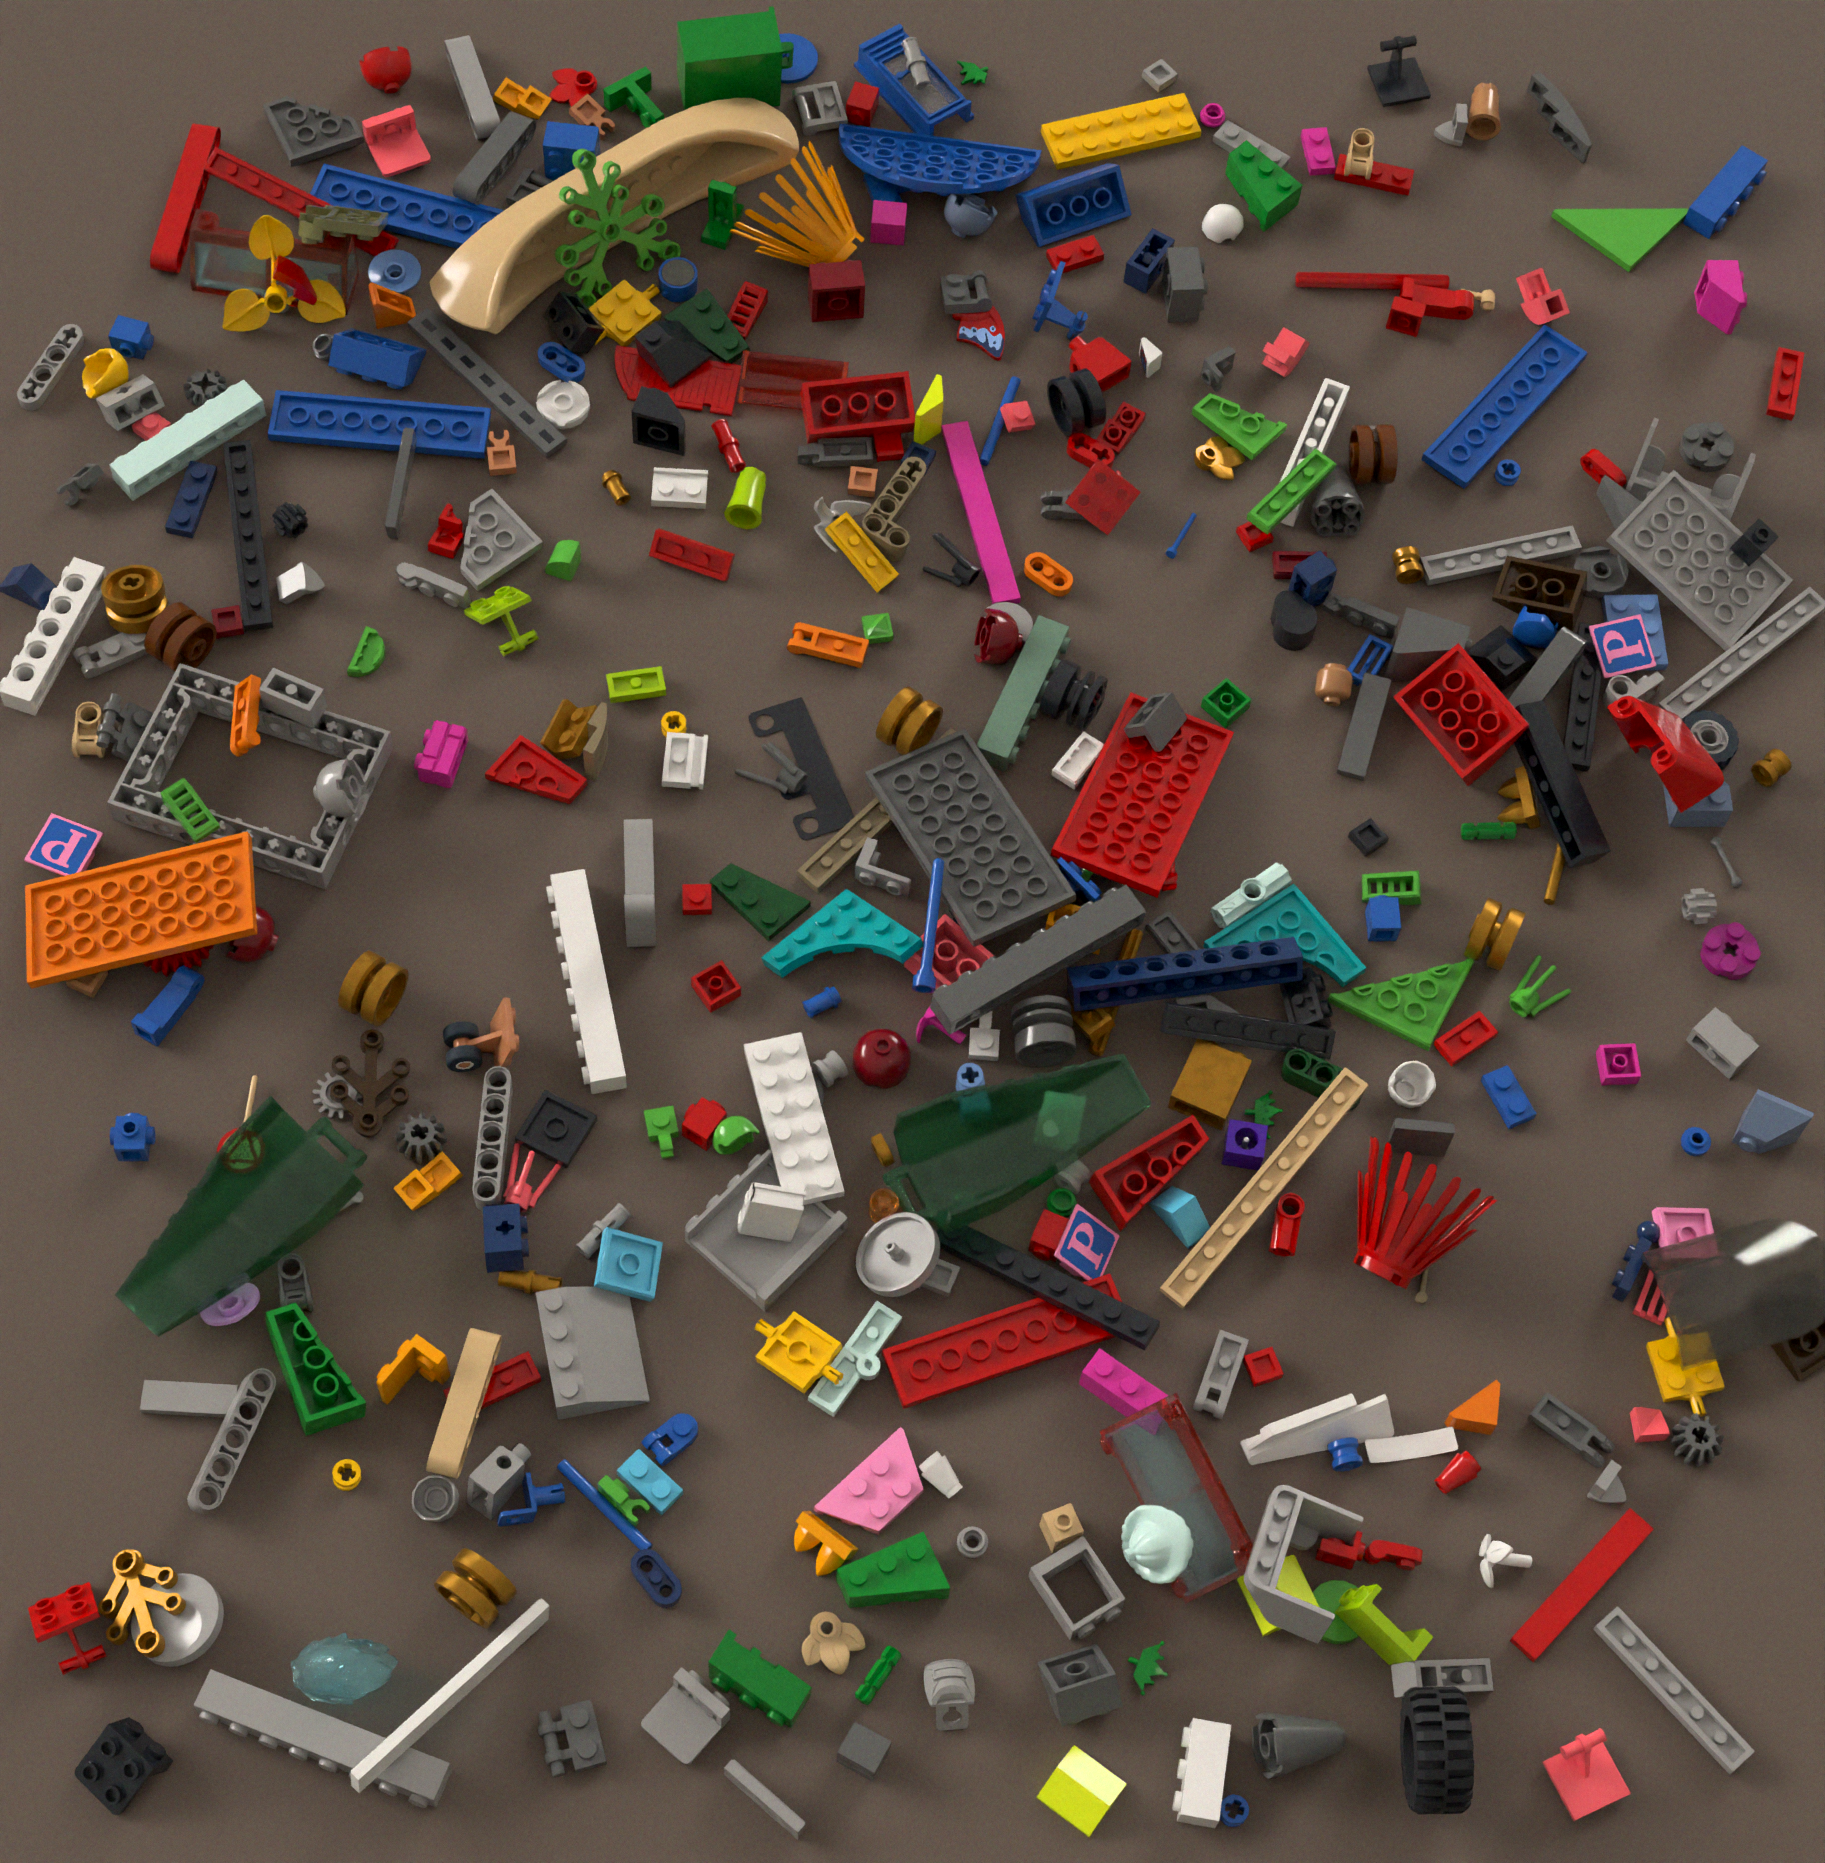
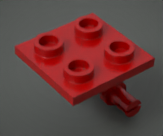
[1065,459,1141,535]
[28,1582,107,1675]

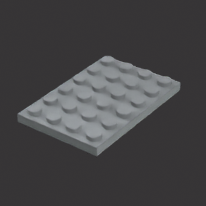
[1606,470,1793,651]

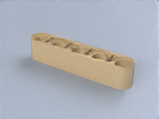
[426,1328,502,1479]

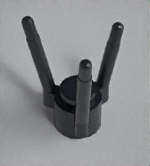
[923,533,981,588]

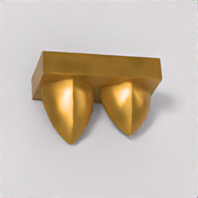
[1497,766,1541,829]

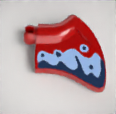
[953,305,1005,361]

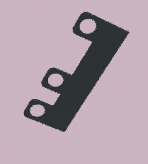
[749,697,854,840]

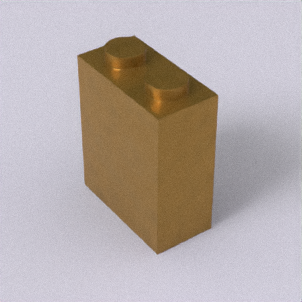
[1168,1038,1252,1131]

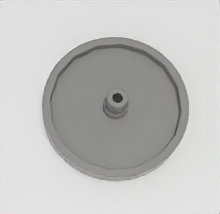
[856,1212,940,1297]
[131,1573,224,1667]

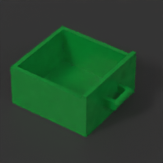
[677,6,794,110]

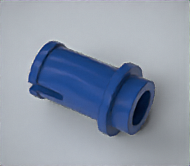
[802,986,842,1018]

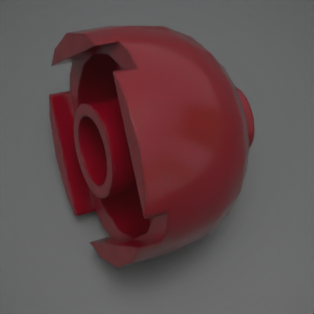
[974,608,1023,664]
[226,905,279,963]
[852,1029,911,1089]

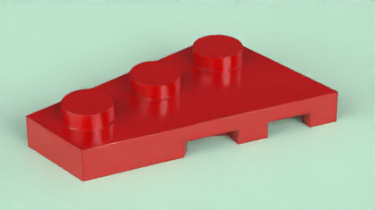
[485,734,588,804]

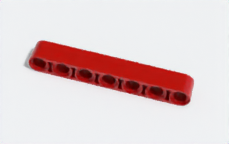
[150,123,221,273]

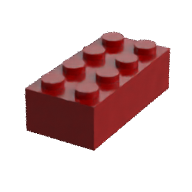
[800,371,915,444]

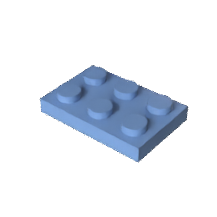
[1601,595,1668,670]

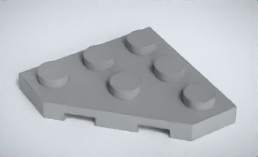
[460,489,543,591]

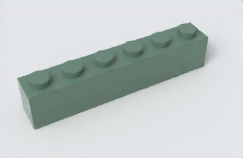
[977,615,1072,772]

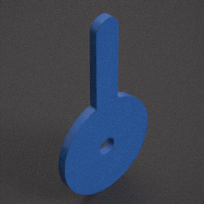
[779,33,818,84]

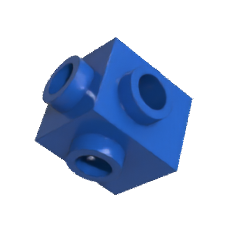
[110,1113,156,1161]

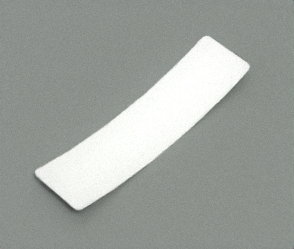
[1365,1427,1458,1463]

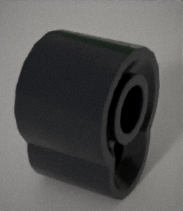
[1270,590,1318,651]

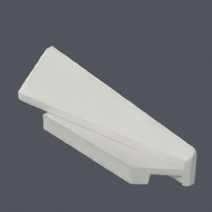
[1240,1393,1394,1465]

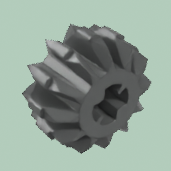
[395,1111,447,1164]
[1670,1413,1724,1467]

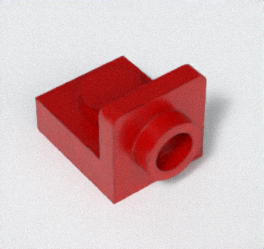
[1315,1531,1366,1570]

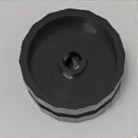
[1047,368,1106,436]

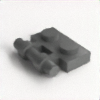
[96,693,153,762]
[538,1699,607,1778]

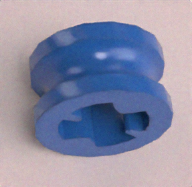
[1495,459,1521,486]
[1220,1794,1249,1827]

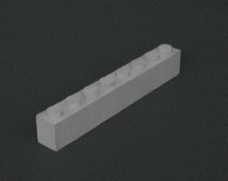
[194,1669,452,1808]

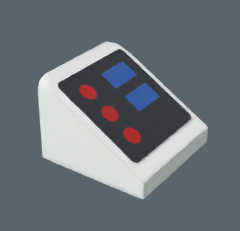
[1139,337,1162,378]

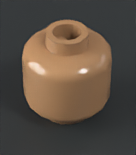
[1315,663,1353,706]

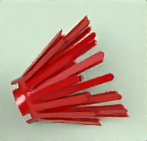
[1353,1137,1498,1289]

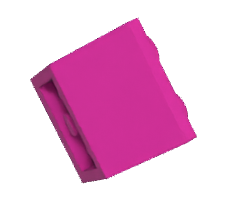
[1694,260,1747,334]

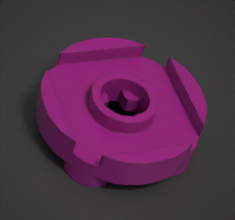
[1700,922,1761,980]

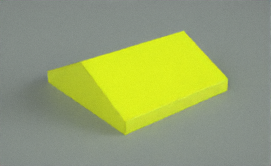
[914,374,944,445]
[1237,1555,1320,1637]
[1036,1745,1127,1837]

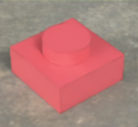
[1000,401,1035,433]
[132,412,171,441]

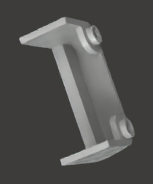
[1625,417,1756,521]
[1244,1485,1364,1644]

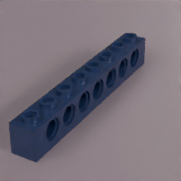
[1067,937,1303,1012]

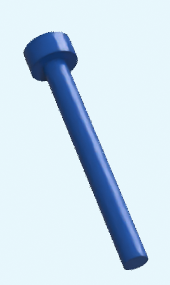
[1165,513,1197,559]

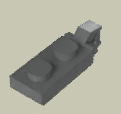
[797,437,873,467]
[1322,592,1399,638]

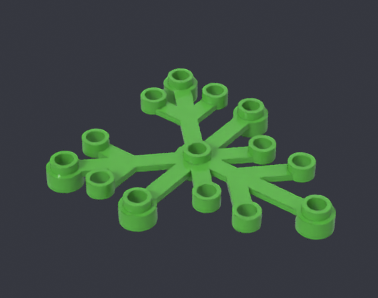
[555,149,681,308]

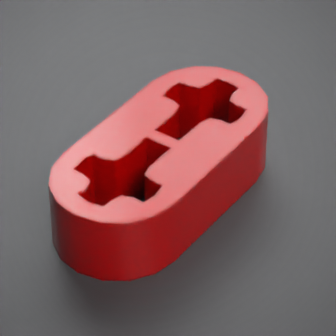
[1067,433,1115,468]
[1580,449,1627,487]

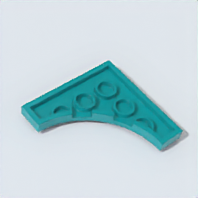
[1203,884,1366,987]
[761,889,923,978]

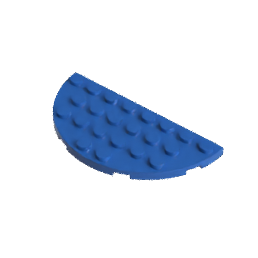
[838,123,1042,196]

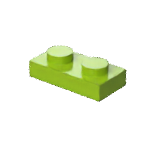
[606,666,666,703]

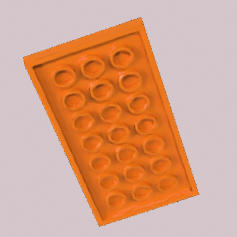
[25,831,257,989]

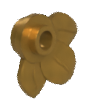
[1194,436,1245,480]

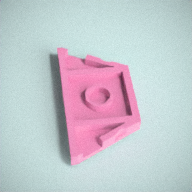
[814,1427,924,1535]

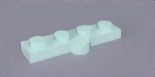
[808,1301,902,1417]

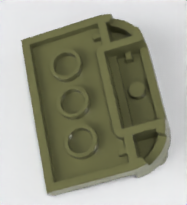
[298,205,388,244]

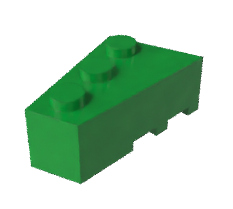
[1225,140,1303,232]
[836,1531,950,1608]
[708,1629,812,1728]

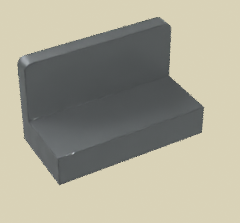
[1124,692,1187,752]

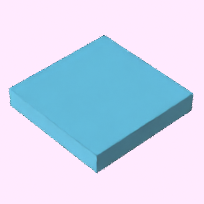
[594,1227,663,1302]

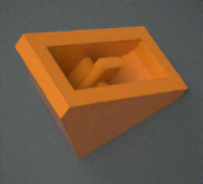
[368,282,416,329]
[1444,1379,1501,1435]

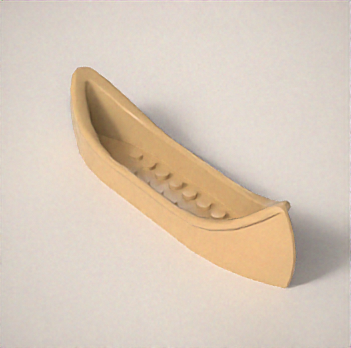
[429,98,799,335]

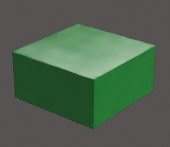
[1201,678,1252,729]

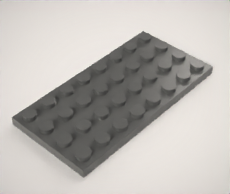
[865,728,1076,947]

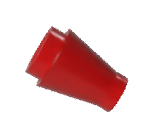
[1434,1451,1481,1495]

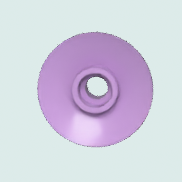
[200,1282,260,1326]

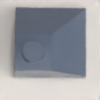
[1732,1089,1814,1154]

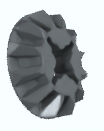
[183,368,228,406]

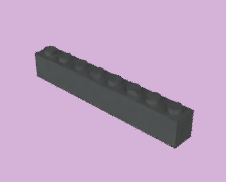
[930,885,1146,1035]

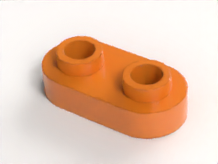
[1024,552,1073,597]

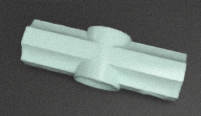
[1210,863,1292,928]

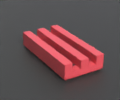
[1632,1259,1682,1326]

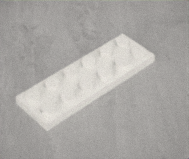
[744,1032,844,1205]

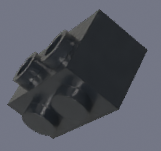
[542,291,605,354]

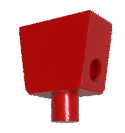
[1069,336,1132,393]

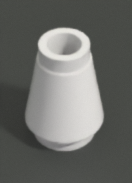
[919,1451,963,1499]

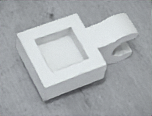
[968,1011,1000,1061]

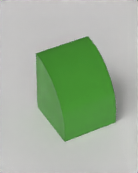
[545,540,581,581]

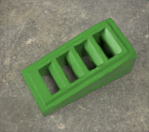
[161,778,221,843]
[1362,871,1421,905]

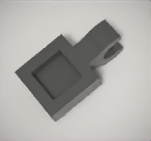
[55,463,104,506]

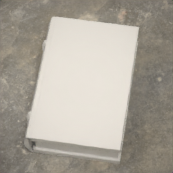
[737,1182,806,1242]

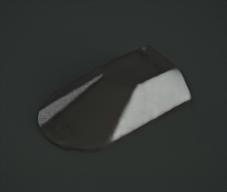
[1641,1219,1825,1371]

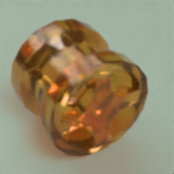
[869,1188,899,1223]

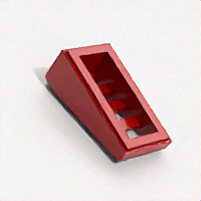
[727,281,768,340]

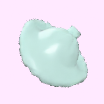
[1121,1505,1193,1584]

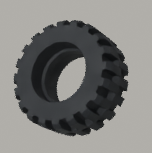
[1400,1686,1474,1815]

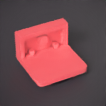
[362,105,431,177]

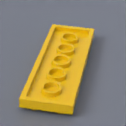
[1041,93,1201,170]

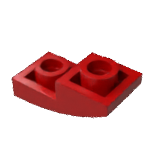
[1096,401,1146,454]

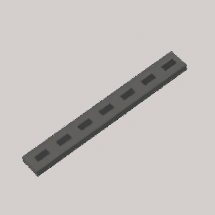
[407,308,567,458]

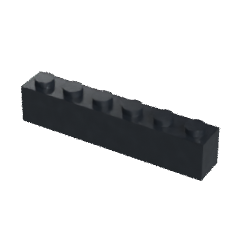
[1514,700,1611,868]

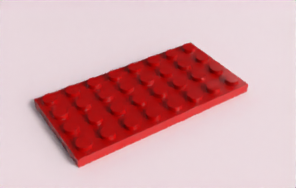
[1050,692,1234,898]

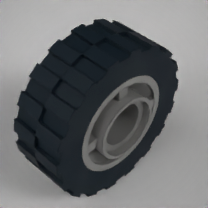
[1683,710,1739,770]

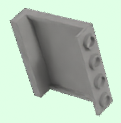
[685,1149,848,1312]

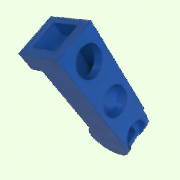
[131,965,205,1047]

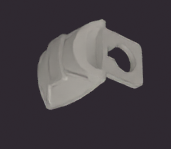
[924,1659,975,1731]

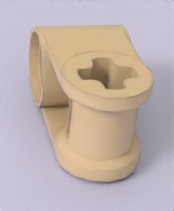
[1344,128,1375,179]
[72,702,105,758]

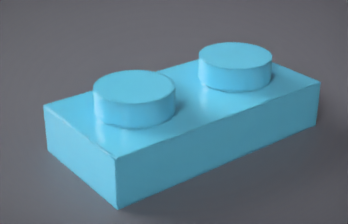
[617,1449,683,1516]

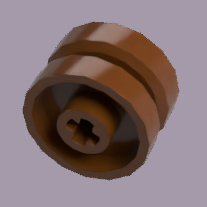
[1349,424,1398,485]
[144,602,217,672]

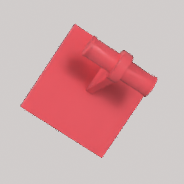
[1542,1728,1631,1821]

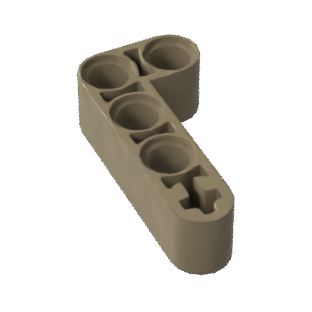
[861,457,926,562]

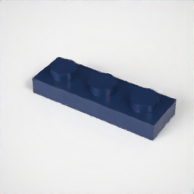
[165,461,218,538]

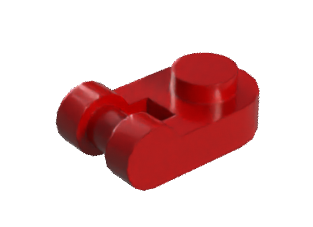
[1363,1540,1423,1570]

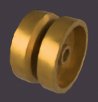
[101,565,169,634]
[876,686,943,755]
[1463,897,1526,971]
[338,950,409,1027]
[434,1548,517,1628]

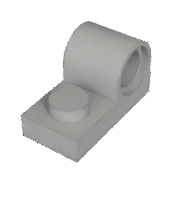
[1602,671,1665,709]

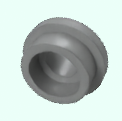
[957,1526,988,1558]

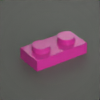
[1301,127,1336,176]

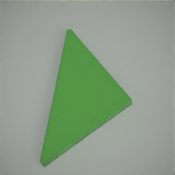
[1551,208,1688,272]
[1328,958,1475,1051]

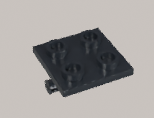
[1367,35,1431,107]

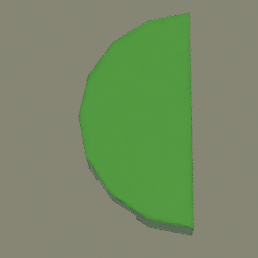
[347,626,386,677]

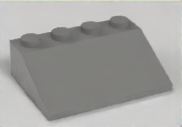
[536,1287,650,1420]

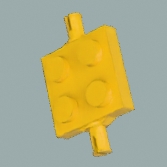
[588,279,662,347]
[755,1311,843,1394]
[1646,1316,1725,1417]

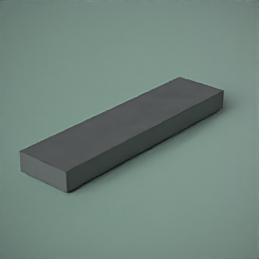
[385,427,417,539]
[1336,673,1391,781]

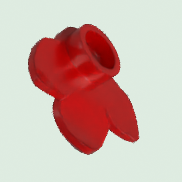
[549,68,597,107]

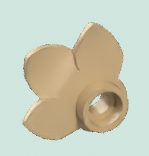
[801,1612,865,1675]

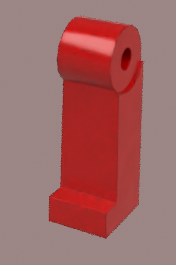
[1399,277,1474,320]

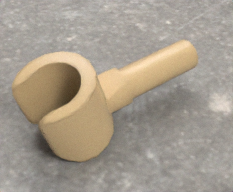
[1461,289,1495,311]

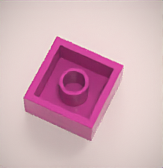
[1596,1043,1641,1086]

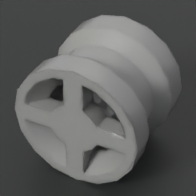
[812,1050,848,1088]
[1054,1158,1092,1195]

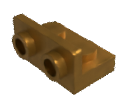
[540,699,597,760]

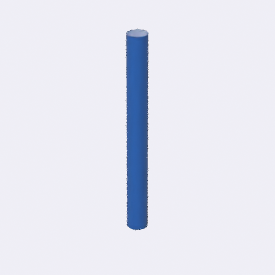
[979,376,1021,466]
[557,1459,653,1550]

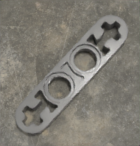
[17,324,84,411]

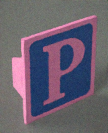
[1589,614,1656,679]
[24,813,104,876]
[1054,1204,1119,1281]

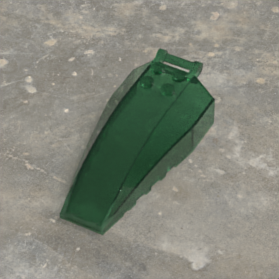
[882,1053,1152,1233]
[115,1096,368,1337]

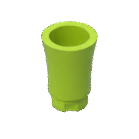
[724,467,766,529]

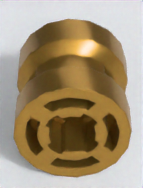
[1392,546,1424,584]
[1751,749,1791,787]

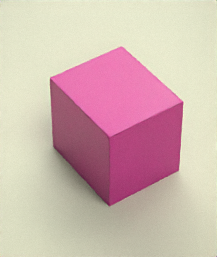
[870,200,907,245]

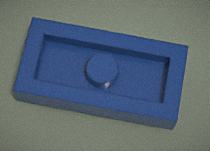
[1480,1065,1536,1129]

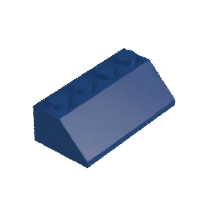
[1015,163,1132,247]

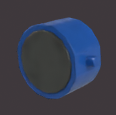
[658,257,698,302]

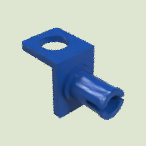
[497,1472,565,1527]

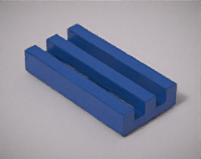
[1348,634,1394,686]

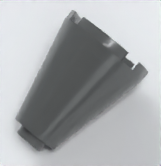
[1252,1712,1346,1779]

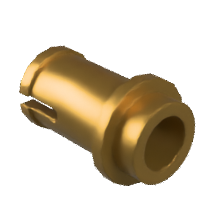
[602,470,631,506]

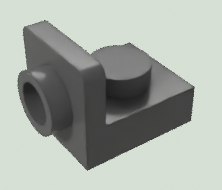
[1201,345,1236,392]

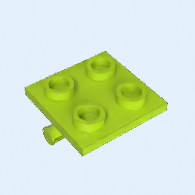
[463,586,539,657]

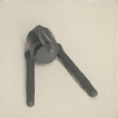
[735,742,807,794]

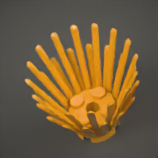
[729,141,865,267]

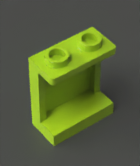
[1334,1584,1433,1665]

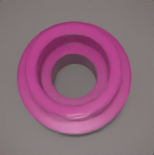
[1200,103,1225,128]

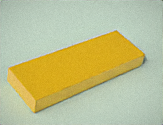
[825,511,899,593]

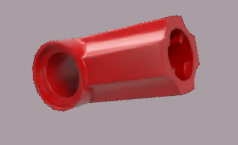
[1268,1193,1305,1257]

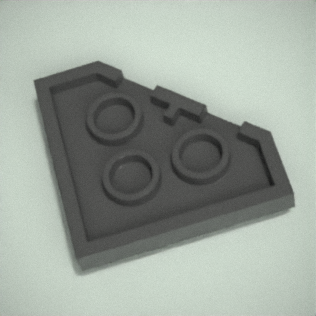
[263,97,364,167]

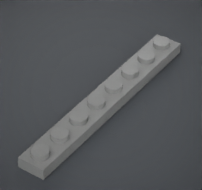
[1658,586,1825,721]

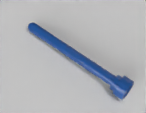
[912,858,944,993]

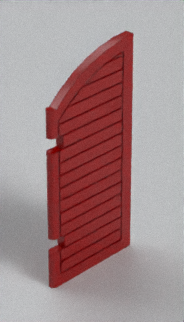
[615,345,743,416]

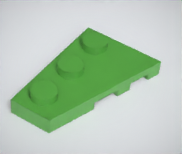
[1191,393,1287,460]

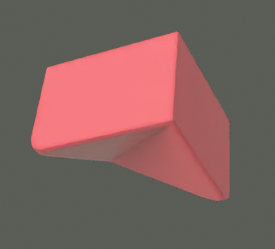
[1630,1407,1670,1443]

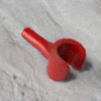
[1162,862,1178,891]

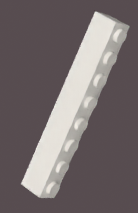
[546,869,627,1094]

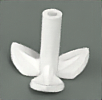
[1479,1534,1532,1588]

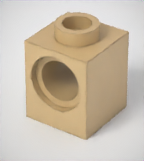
[1039,1503,1084,1553]

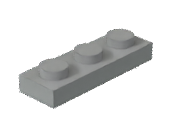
[1212,120,1291,170]

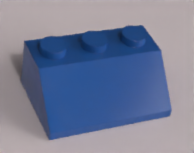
[328,328,427,389]

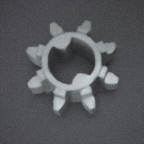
[1681,888,1717,924]

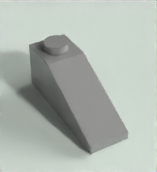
[1391,1658,1494,1698]

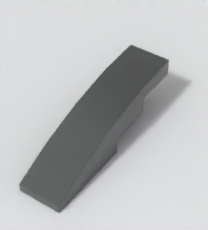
[1527,70,1592,163]

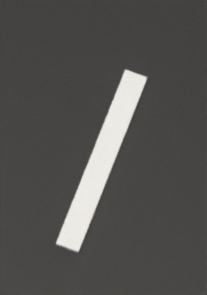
[351,1598,549,1793]

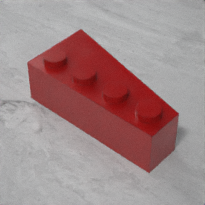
[1089,1115,1209,1232]

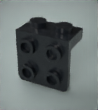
[75,1717,174,1815]

